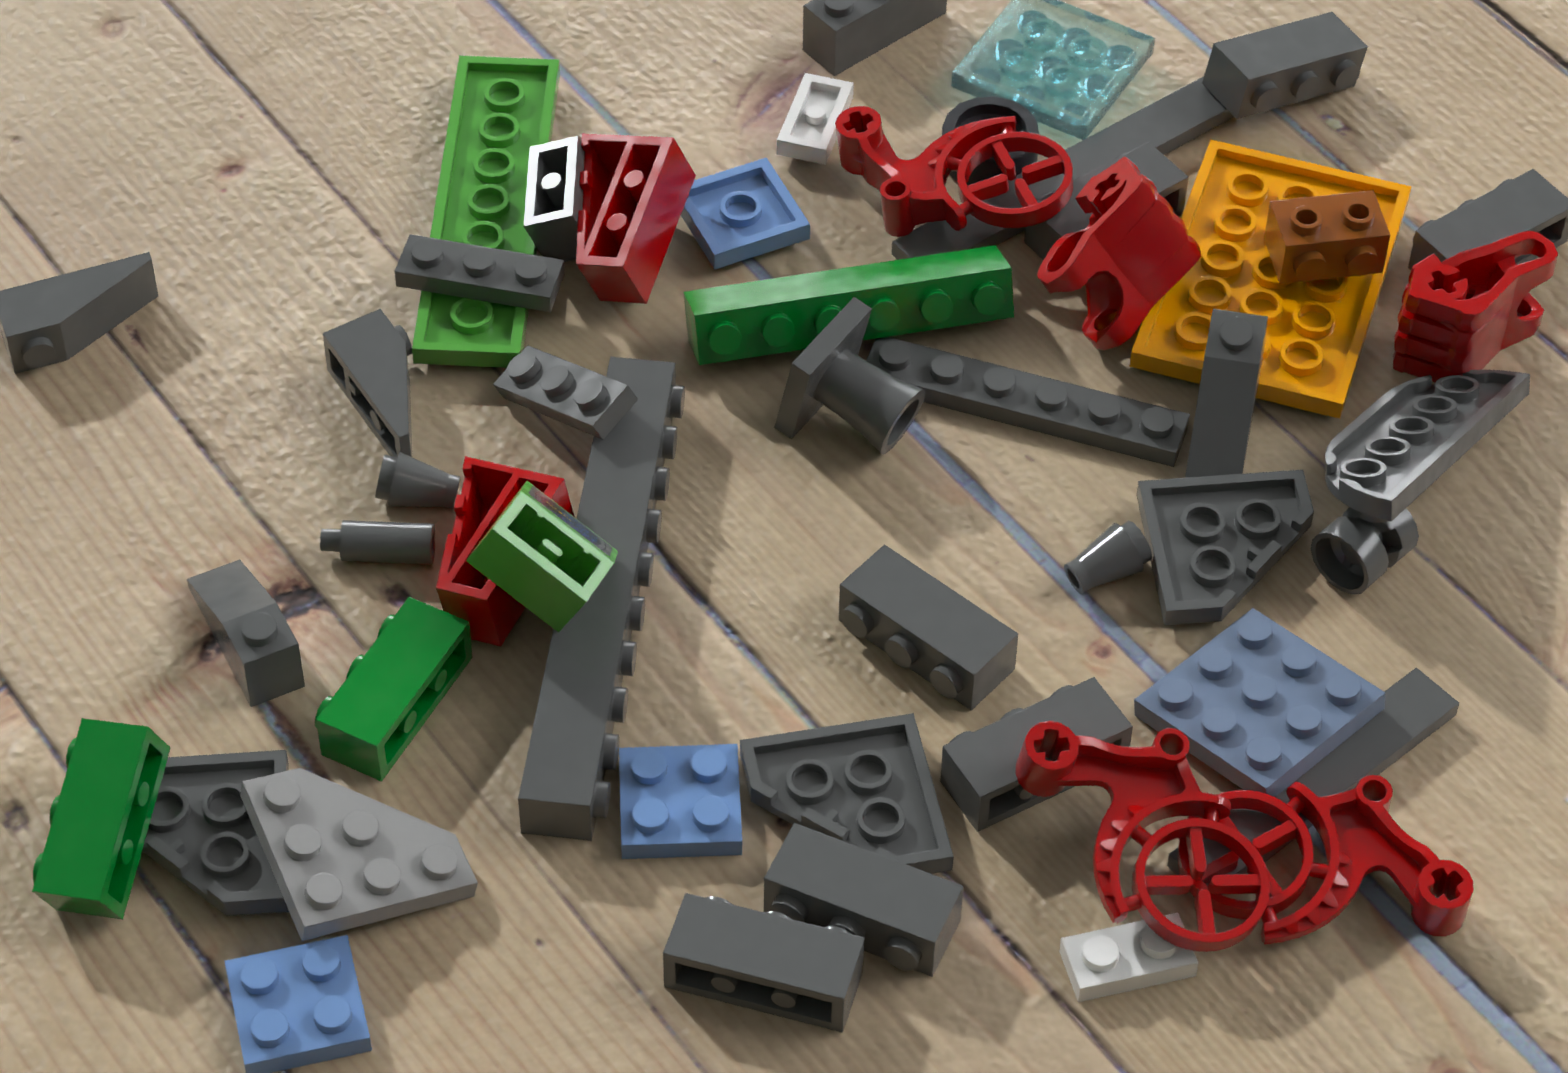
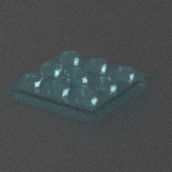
[951,0,1155,140]

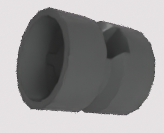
[1310,507,1419,595]

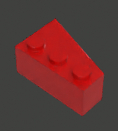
[576,133,696,304]
[436,456,575,647]

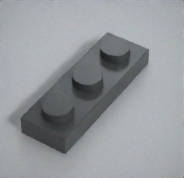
[394,234,565,312]
[493,345,638,440]

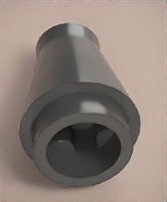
[375,452,460,509]
[1064,521,1152,594]

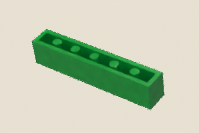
[683,245,1014,365]

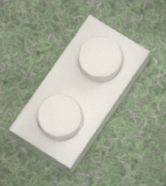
[777,73,854,165]
[1059,913,1198,1002]

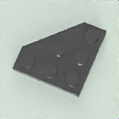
[1136,470,1314,625]
[740,713,954,874]
[142,750,289,916]

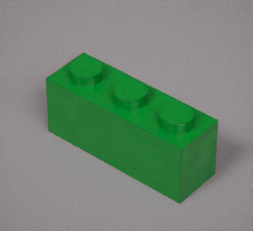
[315,596,473,782]
[32,718,171,920]

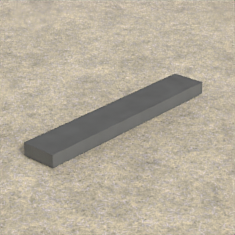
[1167,667,1459,895]

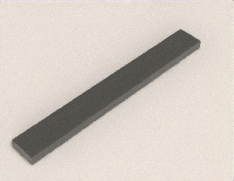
[892,76,1234,260]

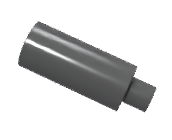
[320,520,435,565]

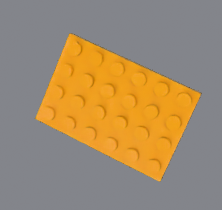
[1129,139,1412,419]

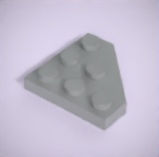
[240,768,478,941]

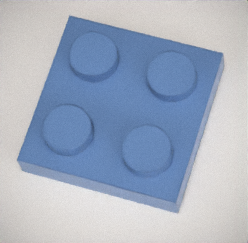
[681,157,810,270]
[619,744,742,859]
[225,935,372,1073]

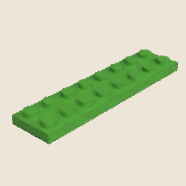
[412,55,560,368]

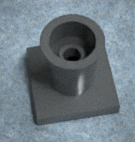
[774,297,926,454]

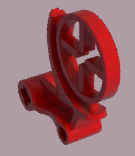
[835,106,1074,237]
[1015,721,1270,952]
[1178,775,1474,945]

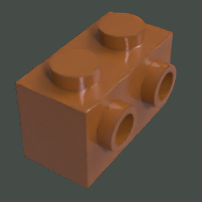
[1264,190,1390,284]

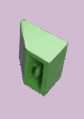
[466,481,618,633]

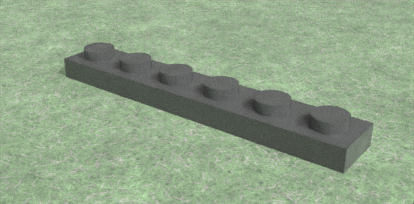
[866,337,1190,467]

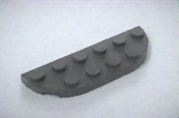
[1325,370,1530,523]

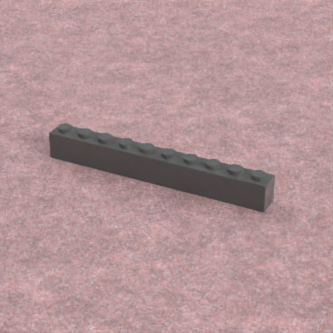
[518,356,685,841]

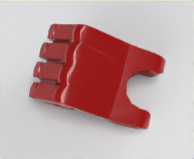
[1037,156,1201,350]
[1393,231,1558,382]

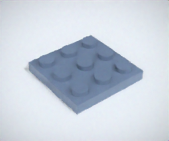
[1134,608,1385,797]

